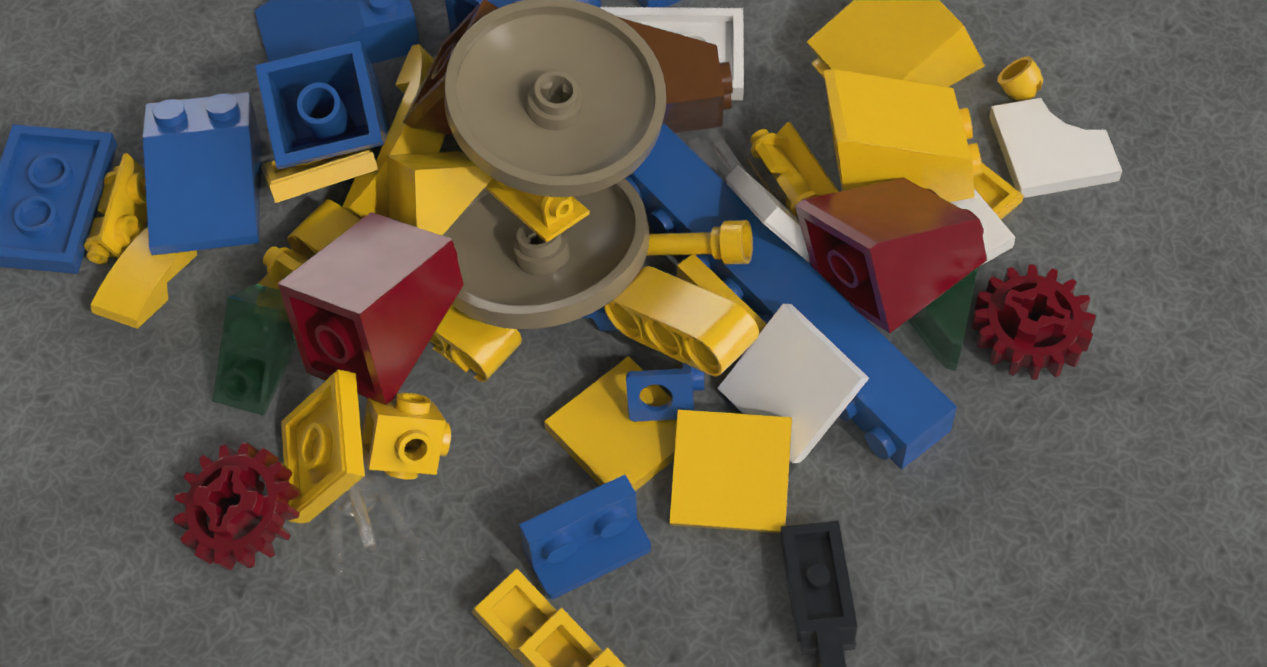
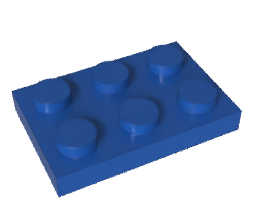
[0,124,117,274]

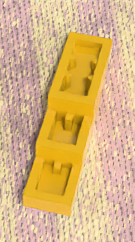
[471,568,626,667]

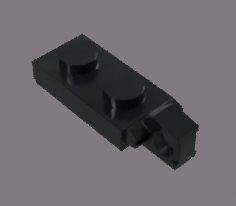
[780,521,858,667]

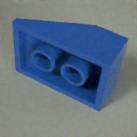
[254,0,420,64]
[143,92,261,255]

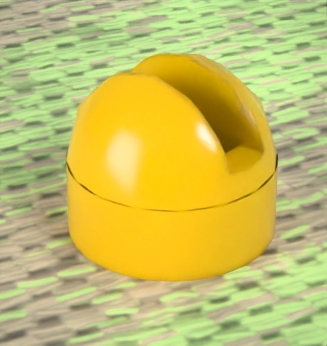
[997,56,1043,101]

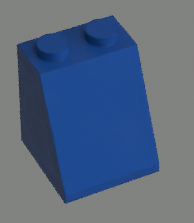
[255,41,390,170]

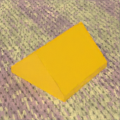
[387,151,493,235]

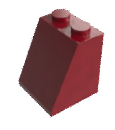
[795,177,987,333]
[278,212,464,405]

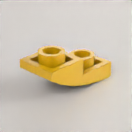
[91,226,197,329]

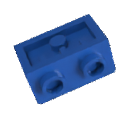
[519,474,651,599]

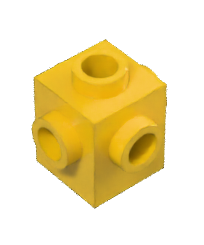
[361,393,451,480]

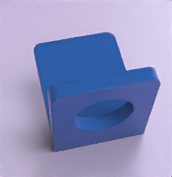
[626,363,705,422]

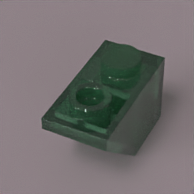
[212,284,297,415]

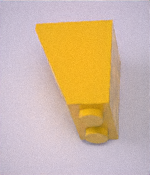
[807,0,985,87]
[823,69,982,202]

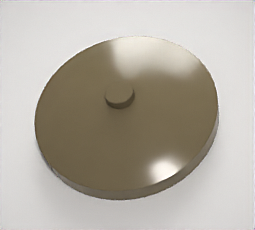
[444,0,667,197]
[442,178,650,329]

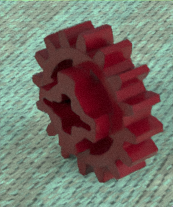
[972,264,1096,380]
[173,442,300,571]

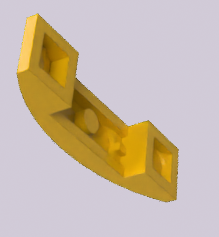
[343,44,445,219]

